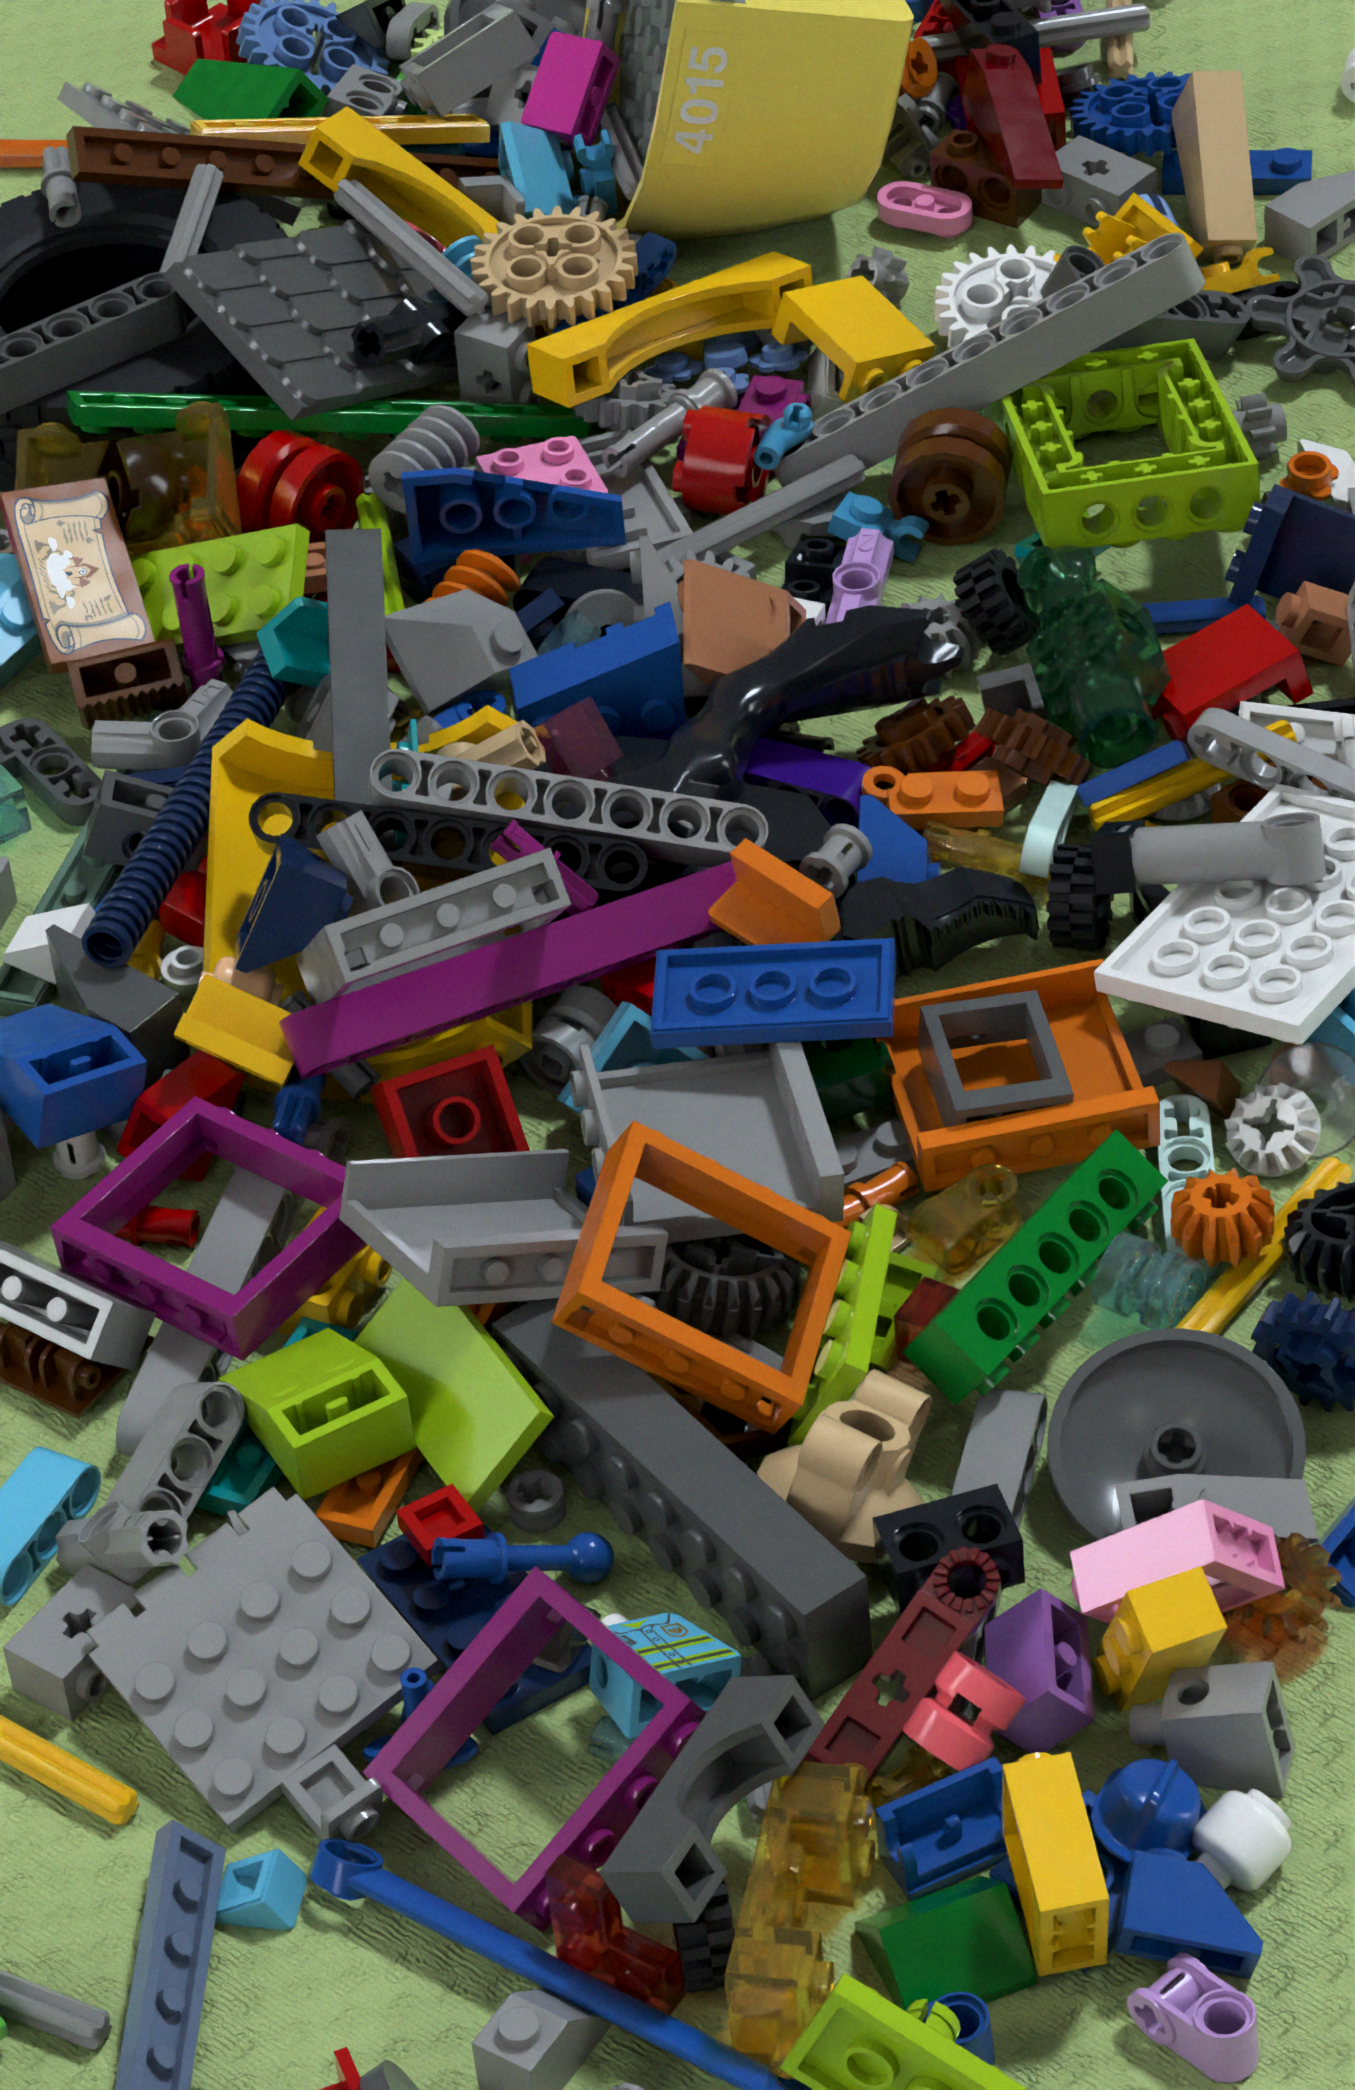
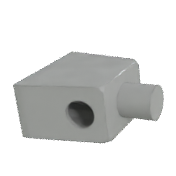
[1129,1661,1295,1798]

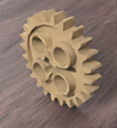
[470,206,638,329]

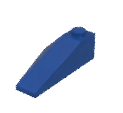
[401,467,626,564]

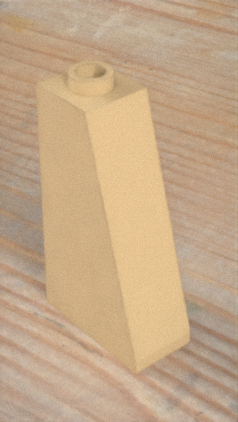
[1171,71,1258,265]

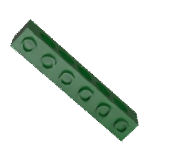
[902,1129,1168,1406]

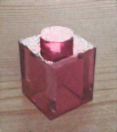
[533,696,624,781]

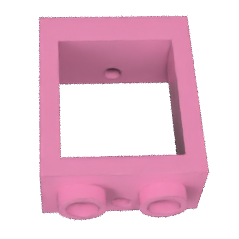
[1070,1499,1285,1624]

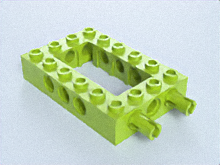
[992,338,1261,555]

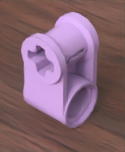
[1127,1952,1259,2083]

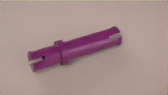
[169,564,225,695]

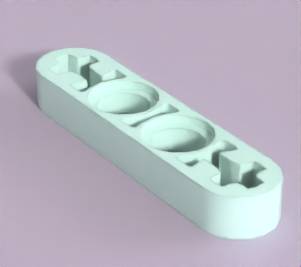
[1019,780,1079,879]
[1156,1094,1221,1282]

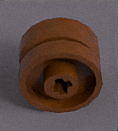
[888,407,1013,546]

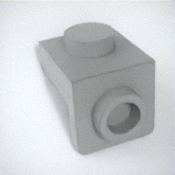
[281,1743,383,1842]

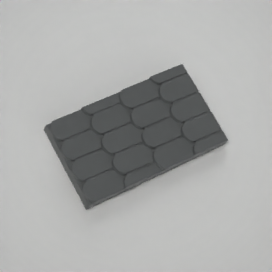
[163,219,459,421]

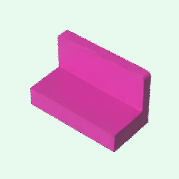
[521,31,622,148]

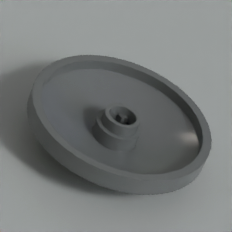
[1047,1328,1306,1544]

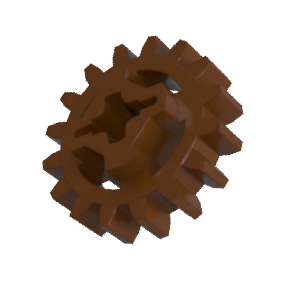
[856,696,975,776]
[975,708,1094,787]

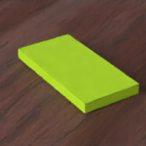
[353,1278,554,1513]

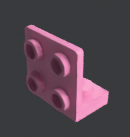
[476,436,608,565]

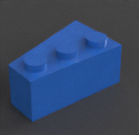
[509,601,686,749]

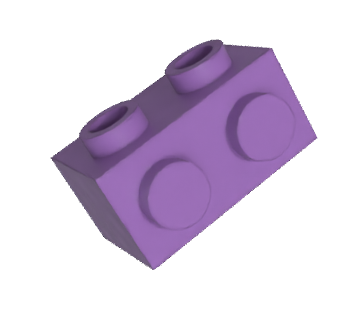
[984,1588,1095,1754]

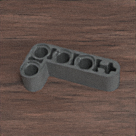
[1041,245,1250,361]

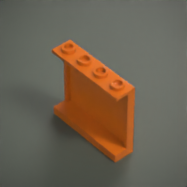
[874,959,1160,1193]

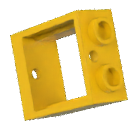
[1002,1752,1110,1977]

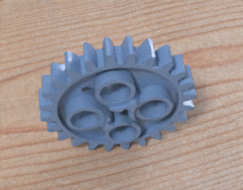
[236,0,390,96]

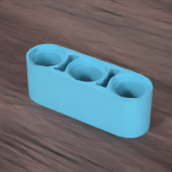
[0,1446,101,1607]

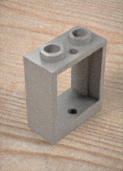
[399,2,540,117]

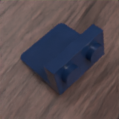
[1224,484,1355,607]

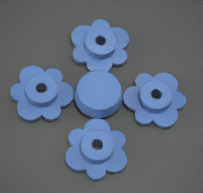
[645,331,809,394]

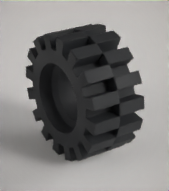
[953,549,1046,656]
[1046,843,1114,950]
[672,1878,741,1994]

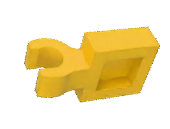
[1200,247,1280,294]

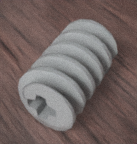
[368,405,480,513]

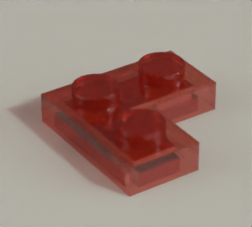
[545,1854,685,2015]

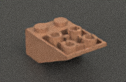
[677,559,806,687]

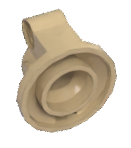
[756,1369,932,1563]

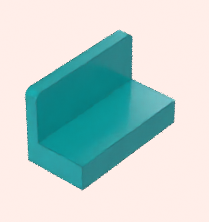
[256,597,330,688]

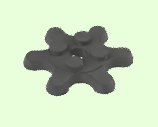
[1245,254,1355,387]

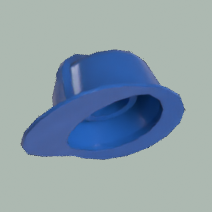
[1090,1758,1207,1864]

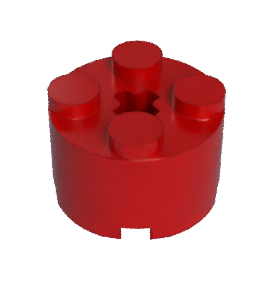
[672,405,771,516]

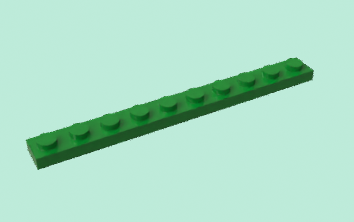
[66,391,589,444]

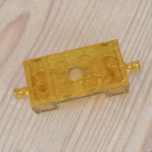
[724,1761,875,2079]

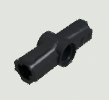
[351,296,469,366]

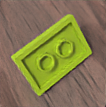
[779,1972,1029,2090]

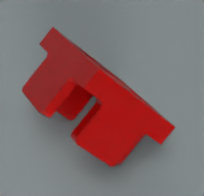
[151,0,261,76]

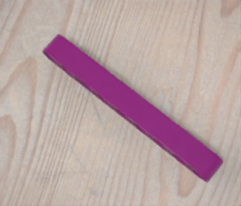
[279,861,737,1079]

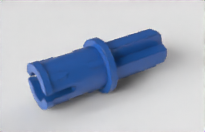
[272,1066,327,1146]

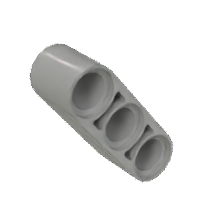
[105,1382,245,1521]

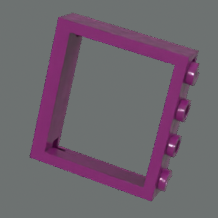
[50,1096,367,1361]
[362,1566,707,1933]

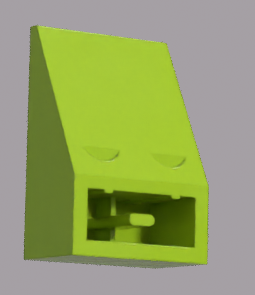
[218,1328,416,1501]

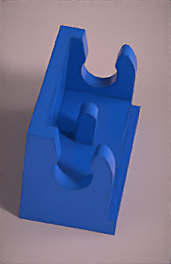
[875,1756,1008,1902]

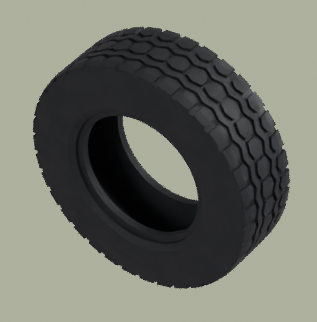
[0,182,289,493]

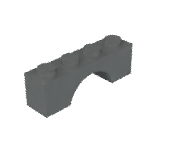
[599,1675,825,1923]

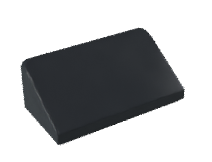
[336,0,406,49]

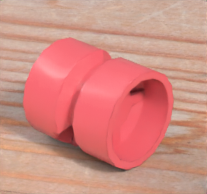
[902,1650,1027,1772]

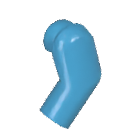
[753,403,814,470]

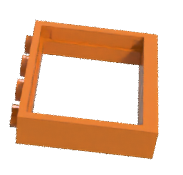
[551,1120,852,1435]

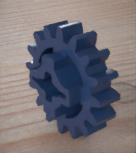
[1251,1291,1355,1412]

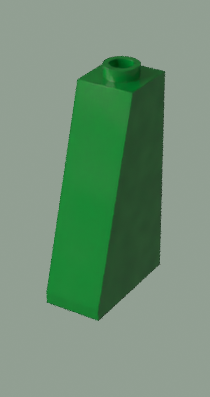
[172,59,330,120]

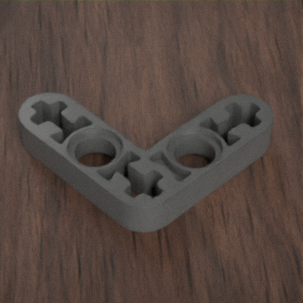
[0,718,101,826]

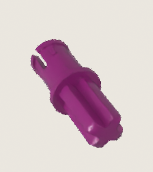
[489,819,599,916]

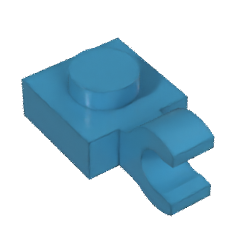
[573,129,618,215]
[827,491,930,562]

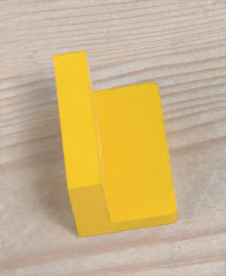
[173,975,295,1088]

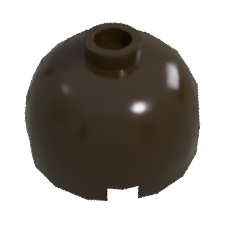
[96,438,190,544]

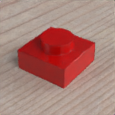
[396,1483,485,1568]

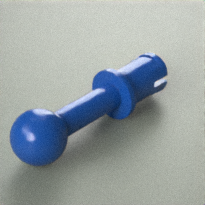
[431,1532,614,1584]

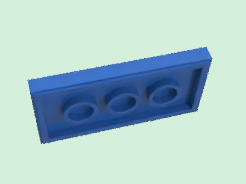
[650,938,896,1049]

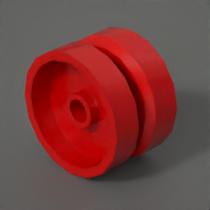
[233,429,364,543]

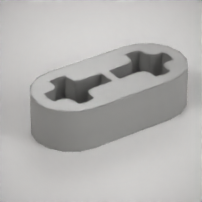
[386,2,439,61]

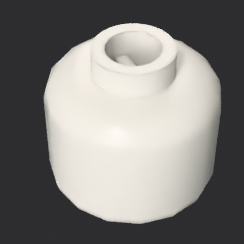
[1192,1789,1292,1892]

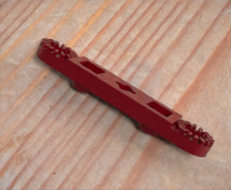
[781,1547,1001,1836]

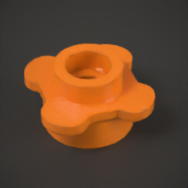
[1279,451,1339,501]

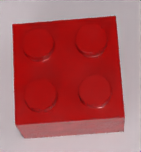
[369,1044,530,1159]

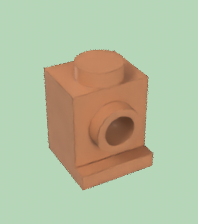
[1276,581,1351,667]

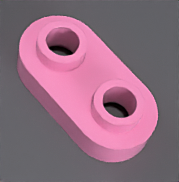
[877,181,973,238]

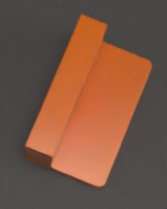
[708,838,841,945]

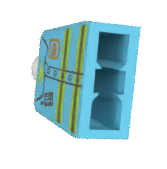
[589,1612,742,1739]

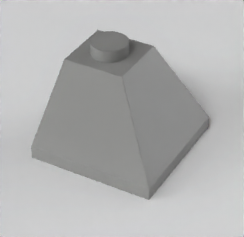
[385,589,538,716]

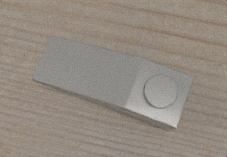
[1264,170,1355,262]

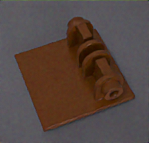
[0,1322,154,1419]

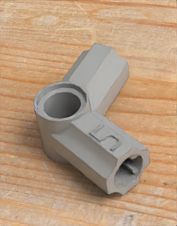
[91,678,233,770]

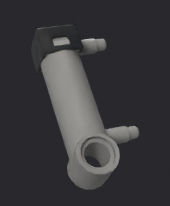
[1090,812,1326,895]

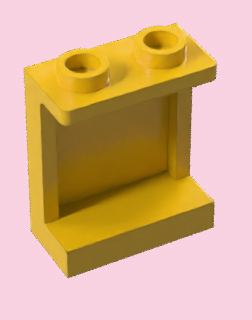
[771,275,935,404]

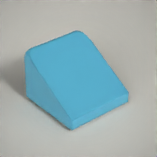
[215,1848,307,1930]

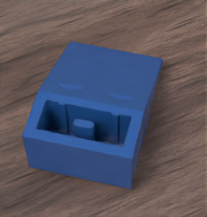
[0,1003,147,1150]

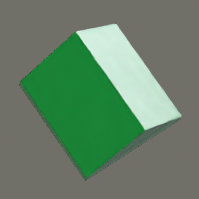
[855,1876,1037,2011]

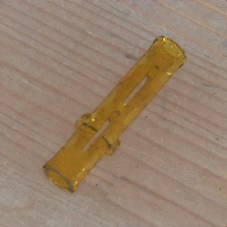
[923,820,1051,887]

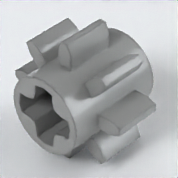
[847,246,910,306]
[1232,393,1287,459]

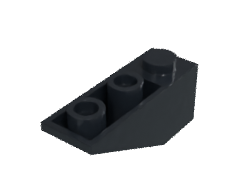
[940,0,1042,85]

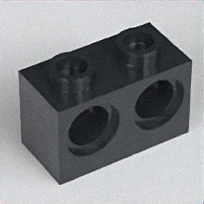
[872,1484,1025,1616]

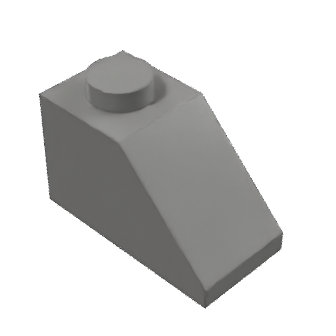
[471,1988,613,2090]

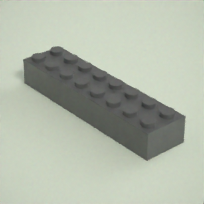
[492,1298,873,1702]

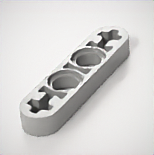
[1187,708,1355,801]

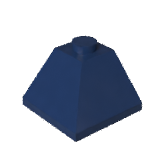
[235,834,353,973]

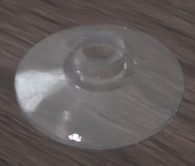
[1257,1043,1355,1160]

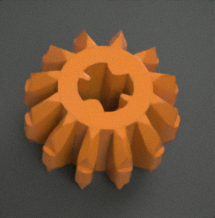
[1170,1167,1275,1269]

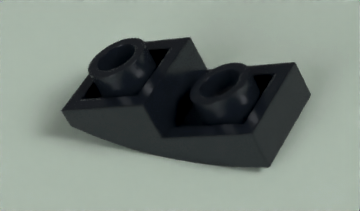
[781,538,846,618]

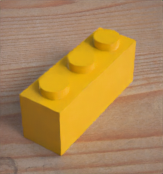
[1093,1566,1227,1712]

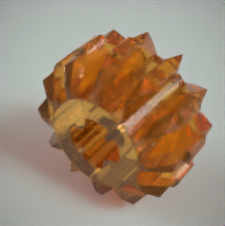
[1235,1532,1343,1645]

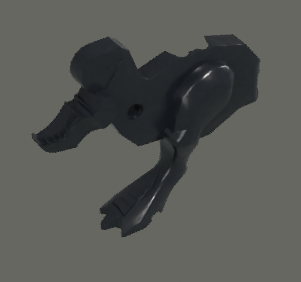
[533,605,1039,1051]

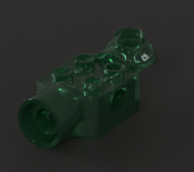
[1017,544,1171,769]

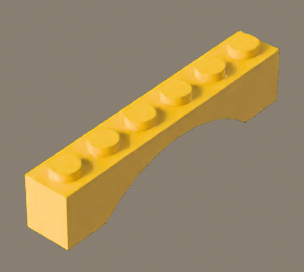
[298,106,499,248]
[526,251,813,408]

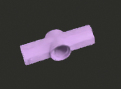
[825,528,894,624]

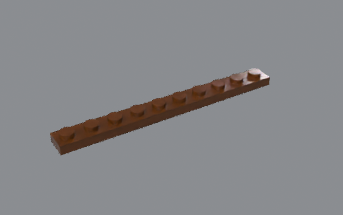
[66,126,500,200]

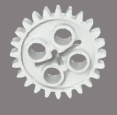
[934,244,1057,348]

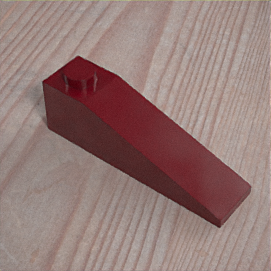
[963,44,1064,189]

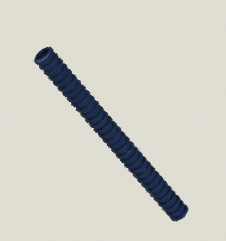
[81,648,296,968]

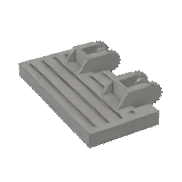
[549,428,693,571]

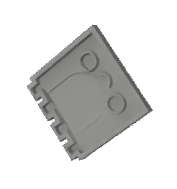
[86,1487,442,1834]

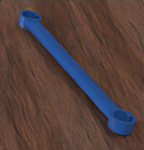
[310,1838,812,2090]

